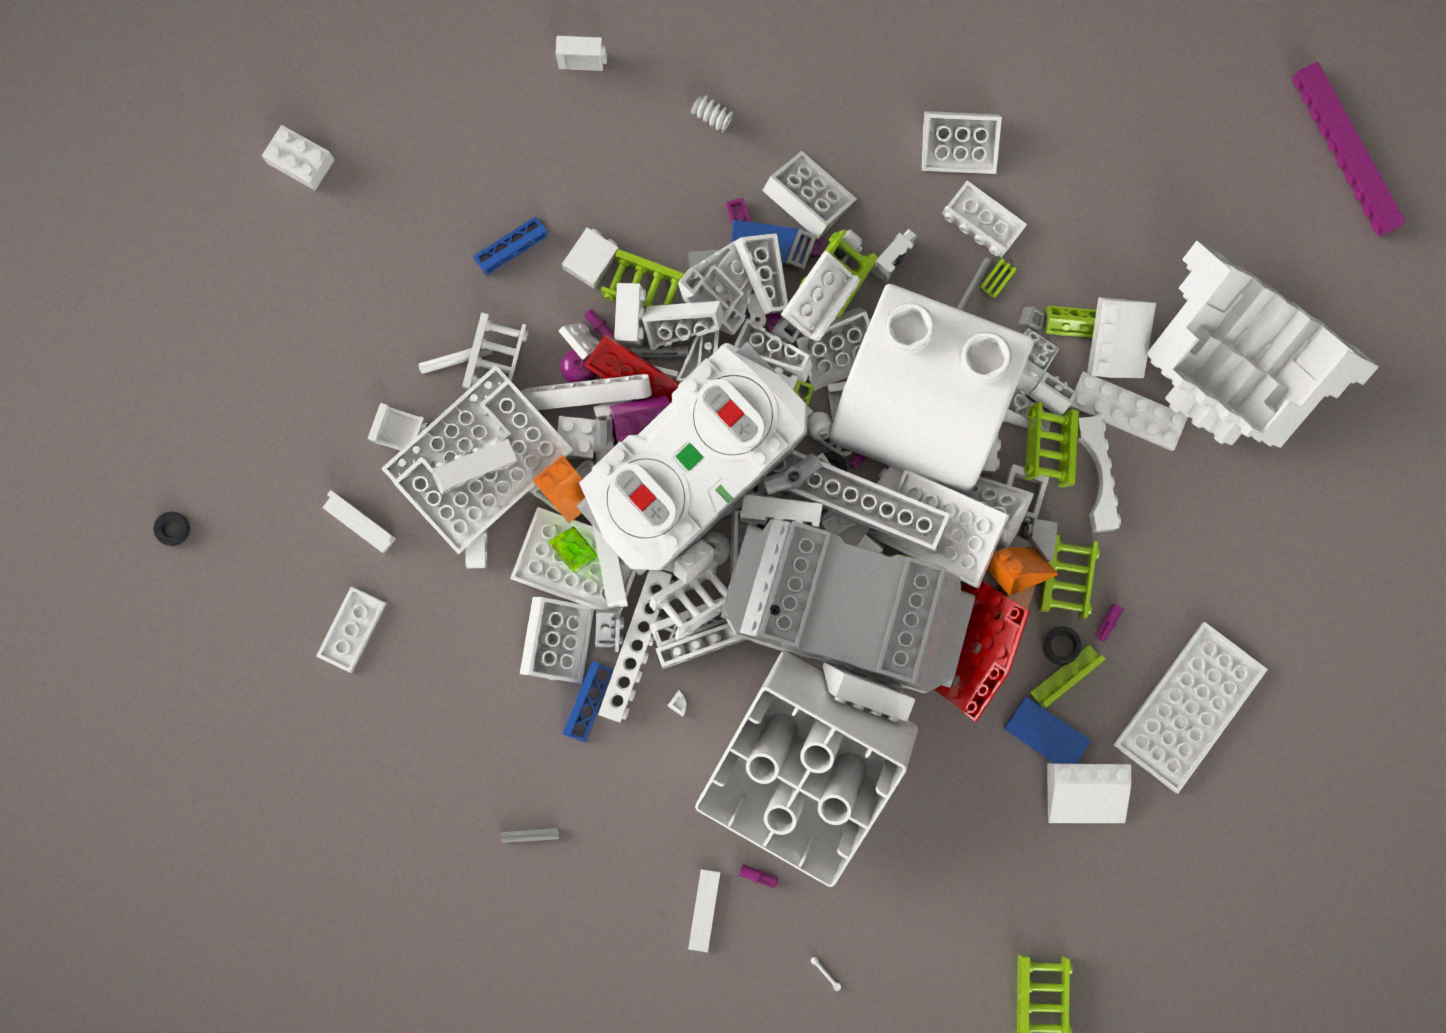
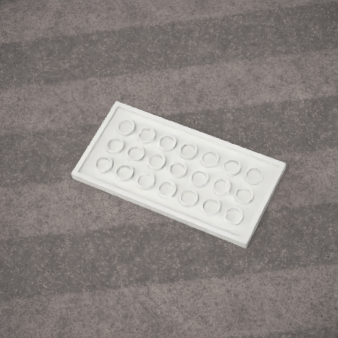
[1113,622,1268,794]

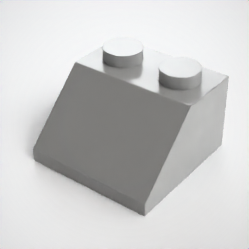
[1022,519,1058,563]

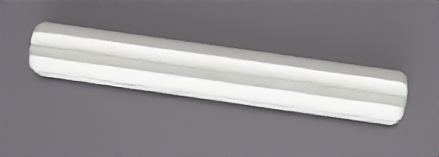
[419,348,493,374]

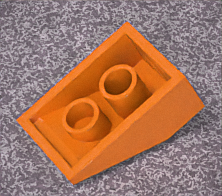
[532,454,585,523]
[987,547,1058,596]

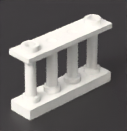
[462,313,528,390]
[650,560,728,640]

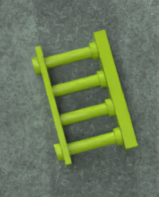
[799,229,879,319]
[601,249,685,311]
[1024,402,1079,488]
[1038,535,1100,619]
[1017,954,1073,1033]

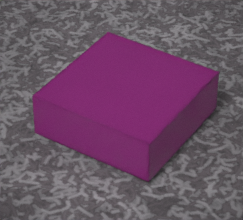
[806,238,825,258]

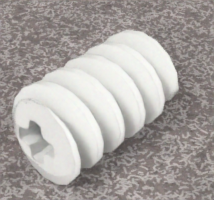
[691,95,733,133]

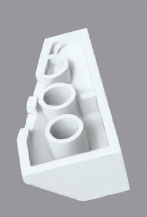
[1003,388,1051,431]

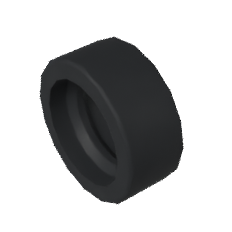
[1043,626,1081,665]

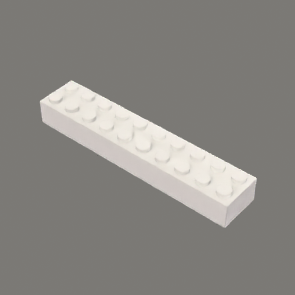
[760,450,950,554]

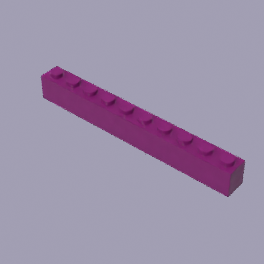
[1292,61,1406,237]

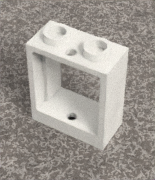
[556,36,607,71]
[1005,464,1049,523]

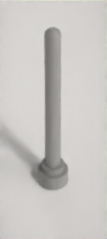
[956,258,991,311]

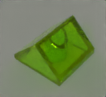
[548,526,598,575]

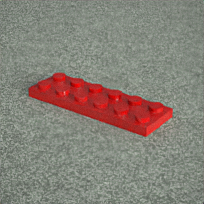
[584,334,680,403]

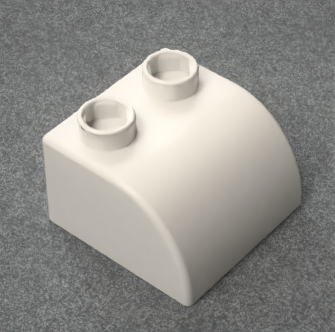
[829,284,1034,496]
[695,651,918,887]

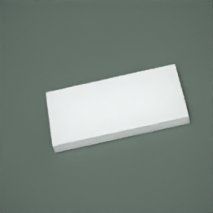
[316,586,387,673]

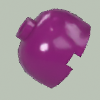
[560,349,597,383]

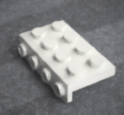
[942,181,1027,258]
[781,251,860,341]

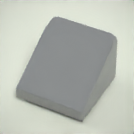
[1019,306,1046,331]

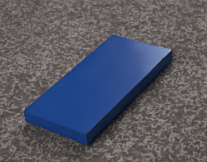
[731,220,807,266]
[1004,697,1091,764]

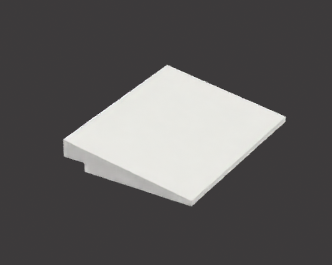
[381,365,573,554]

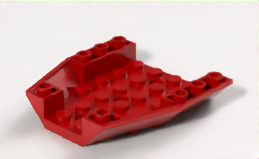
[934,581,1030,723]

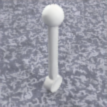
[811,957,841,991]

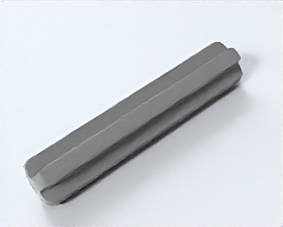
[501,828,560,843]

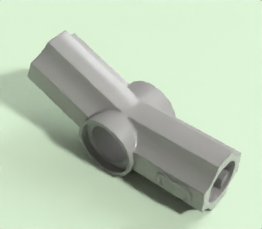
[763,452,822,495]

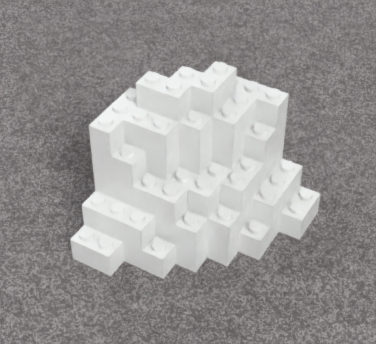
[1147,241,1379,448]

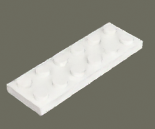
[1069,371,1188,451]

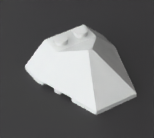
[678,241,753,335]

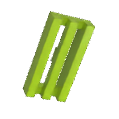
[979,258,1017,299]

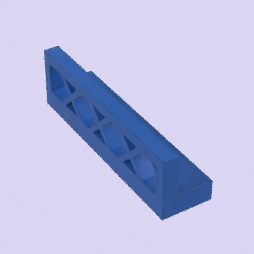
[473,216,548,276]
[562,661,614,743]

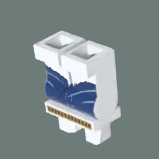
[872,229,917,283]

